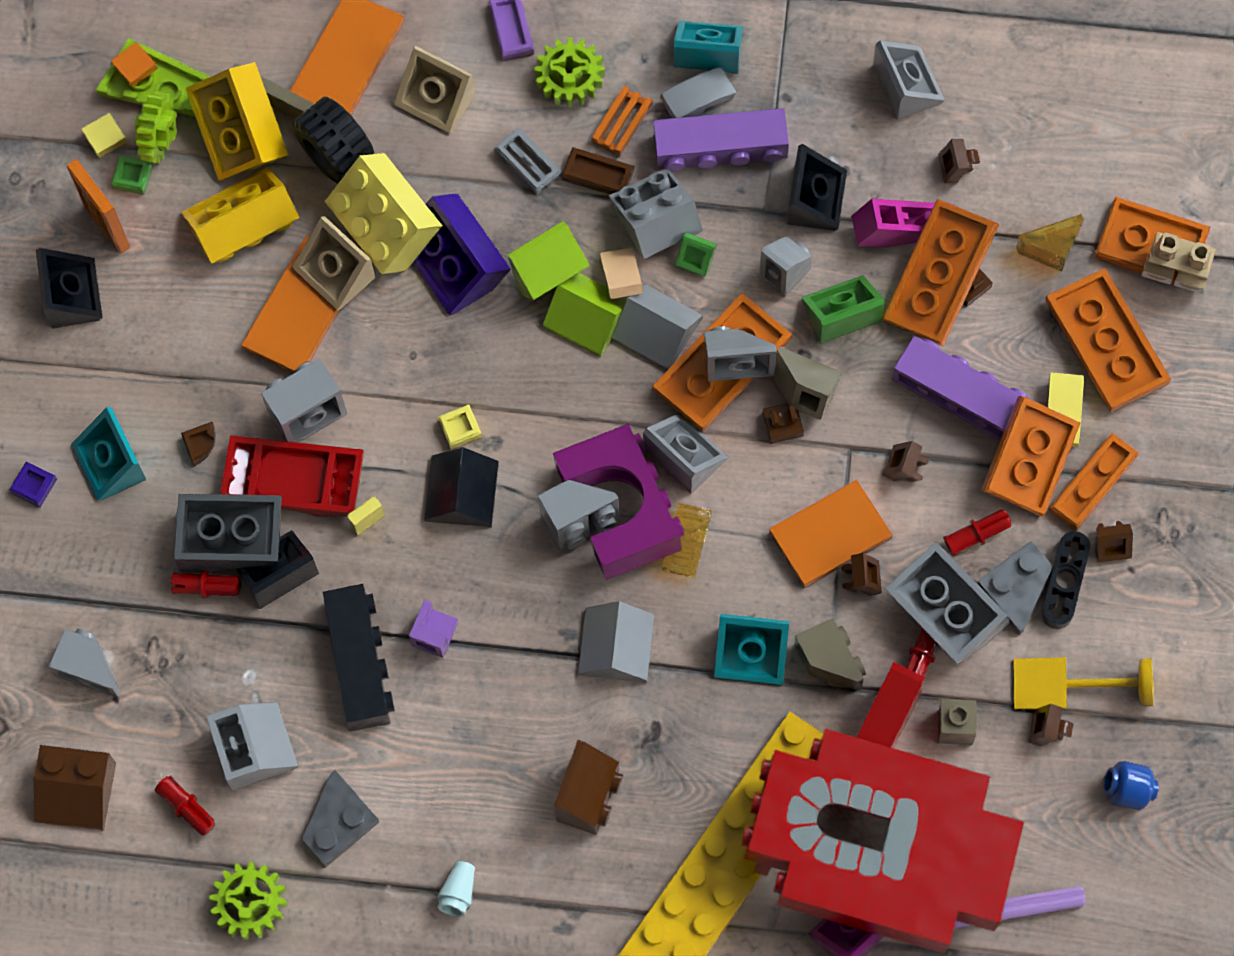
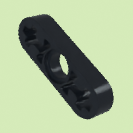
[1042,531,1090,629]

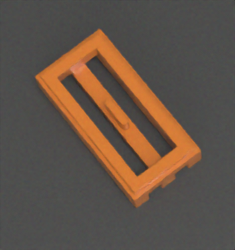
[592,86,653,156]

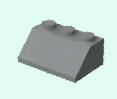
[885,542,1010,664]

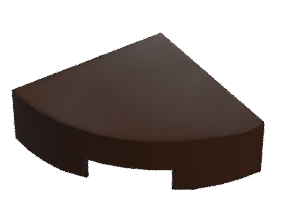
[181,421,216,466]

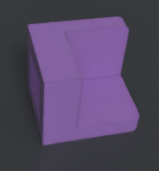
[409,600,458,657]

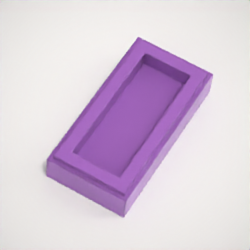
[488,0,534,61]

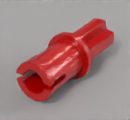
[943,509,1012,557]
[171,571,241,598]
[906,628,937,677]
[155,775,215,836]

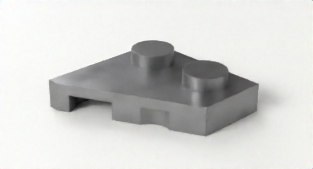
[977,541,1053,635]
[302,770,380,867]

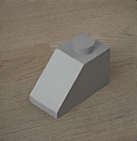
[760,236,812,297]
[49,629,121,698]

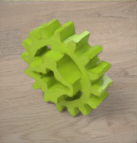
[534,37,605,107]
[134,91,177,164]
[209,861,288,940]

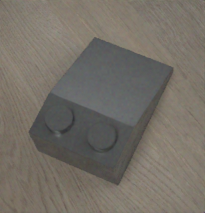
[174,494,282,572]

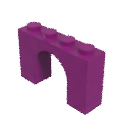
[553,424,685,580]

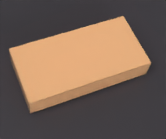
[600,247,643,299]

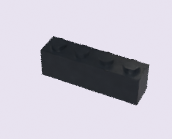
[323,584,395,732]

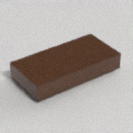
[562,147,635,195]

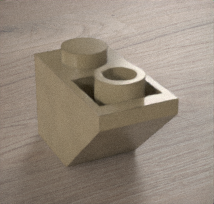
[772,347,842,420]
[794,618,866,691]

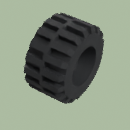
[292,96,375,184]

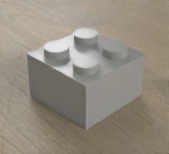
[261,358,347,443]

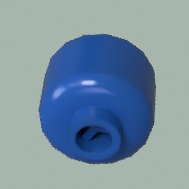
[1103,761,1159,810]

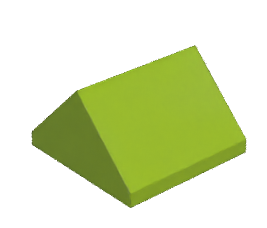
[508,221,590,300]
[543,273,628,357]

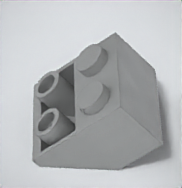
[609,168,703,259]
[538,480,620,551]
[206,702,299,791]

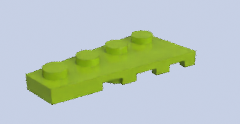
[96,38,210,116]

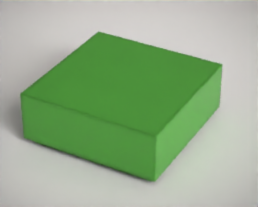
[111,155,153,195]
[675,232,717,277]

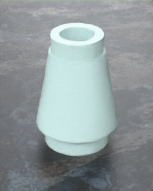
[437,861,475,917]

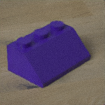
[413,193,511,315]

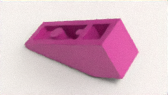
[851,199,955,247]

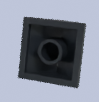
[787,144,847,231]
[36,248,103,329]
[424,447,499,527]
[236,530,319,609]

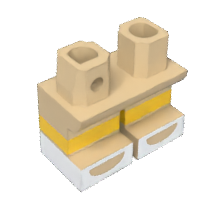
[1141,232,1216,294]

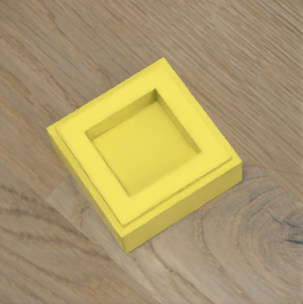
[81,113,127,158]
[438,405,482,450]
[347,497,385,536]

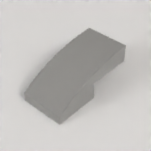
[659,67,737,119]

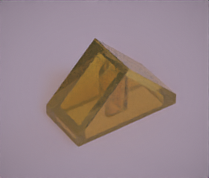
[1016,214,1084,272]

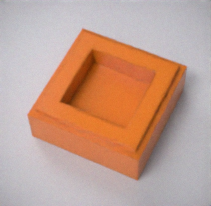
[111,42,158,88]

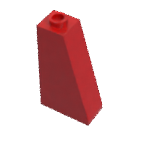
[856,662,925,748]

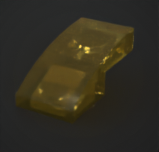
[662,503,712,578]

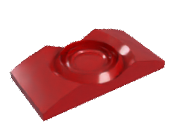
[220,435,364,517]

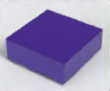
[9,461,57,508]

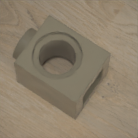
[938,699,977,745]

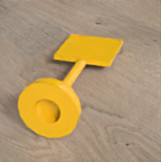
[1014,657,1154,710]

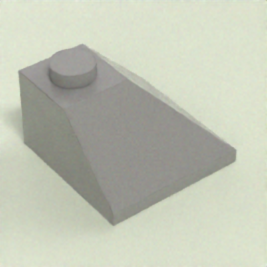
[704,326,777,381]

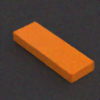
[1049,433,1139,531]

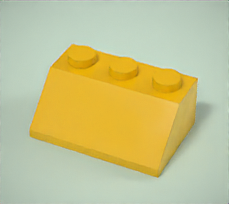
[185,62,289,181]
[181,167,299,264]

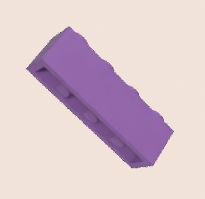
[654,108,789,172]
[892,336,1028,440]

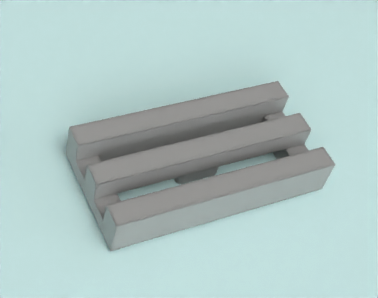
[494,127,562,196]

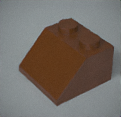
[554,740,623,835]
[34,745,116,831]

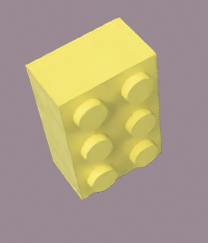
[324,153,442,274]

